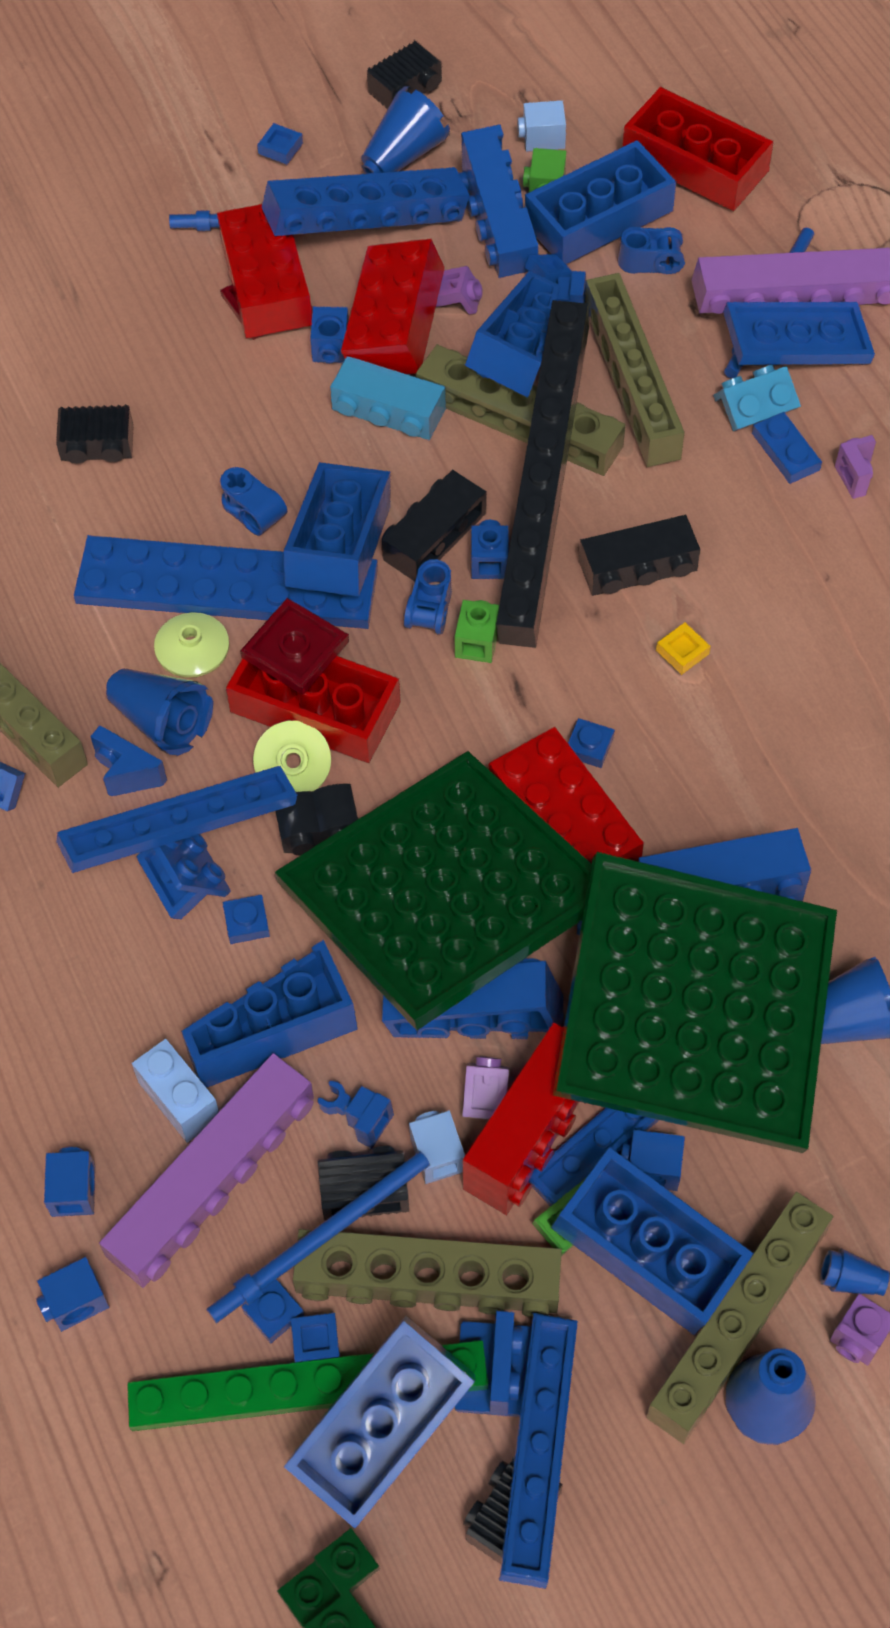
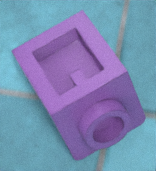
[436,266,482,315]
[835,435,876,499]
[462,1057,509,1119]
[830,1293,890,1366]

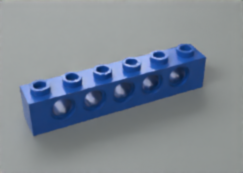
[262,167,470,236]

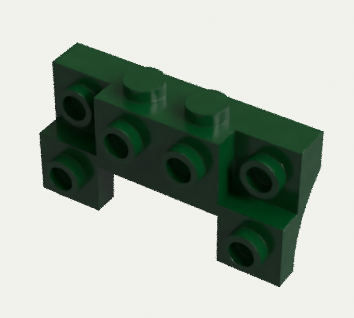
[277,1528,380,1628]

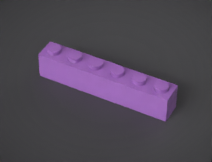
[691,248,890,314]
[99,1053,314,1288]

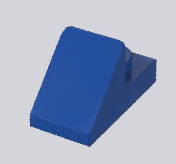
[90,725,167,796]

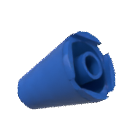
[361,86,450,174]
[106,668,213,756]
[821,957,890,1044]
[725,1348,816,1445]

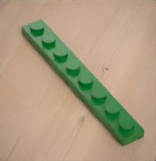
[127,1340,489,1432]

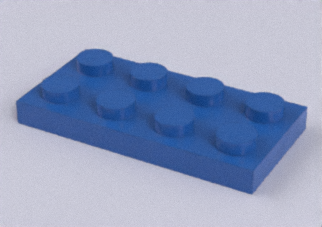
[723,302,875,365]

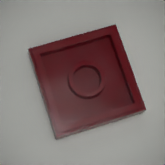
[240,598,349,695]

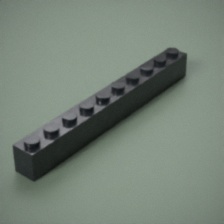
[496,300,589,648]

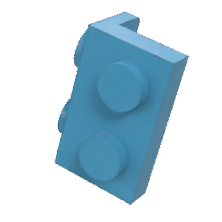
[713,365,801,432]

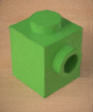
[523,148,567,192]
[455,600,499,663]

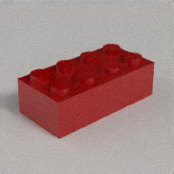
[623,86,774,211]
[217,204,312,338]
[341,239,445,374]
[226,628,401,763]
[489,727,644,864]
[462,1022,586,1216]

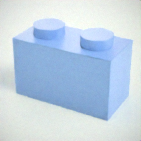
[131,1039,219,1143]

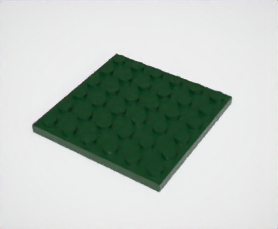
[275,751,592,1030]
[553,852,837,1153]

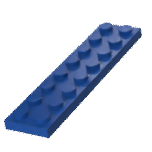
[74,535,378,629]

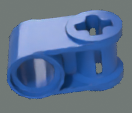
[618,227,685,274]
[220,467,288,536]
[404,559,452,634]

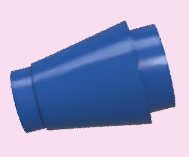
[820,1248,890,1296]

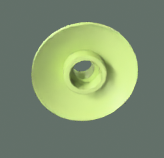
[154,612,229,678]
[253,721,331,792]

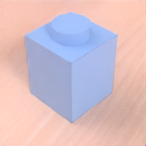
[517,100,566,152]
[409,1111,465,1184]

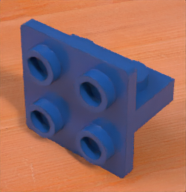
[136,834,231,920]
[454,1311,531,1417]

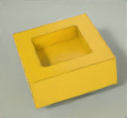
[656,622,711,675]

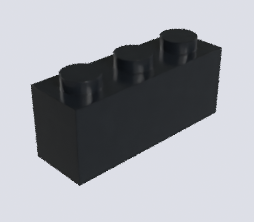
[382,469,487,582]
[579,515,700,596]

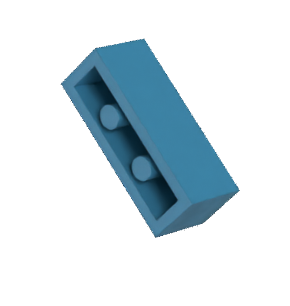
[330,356,446,440]

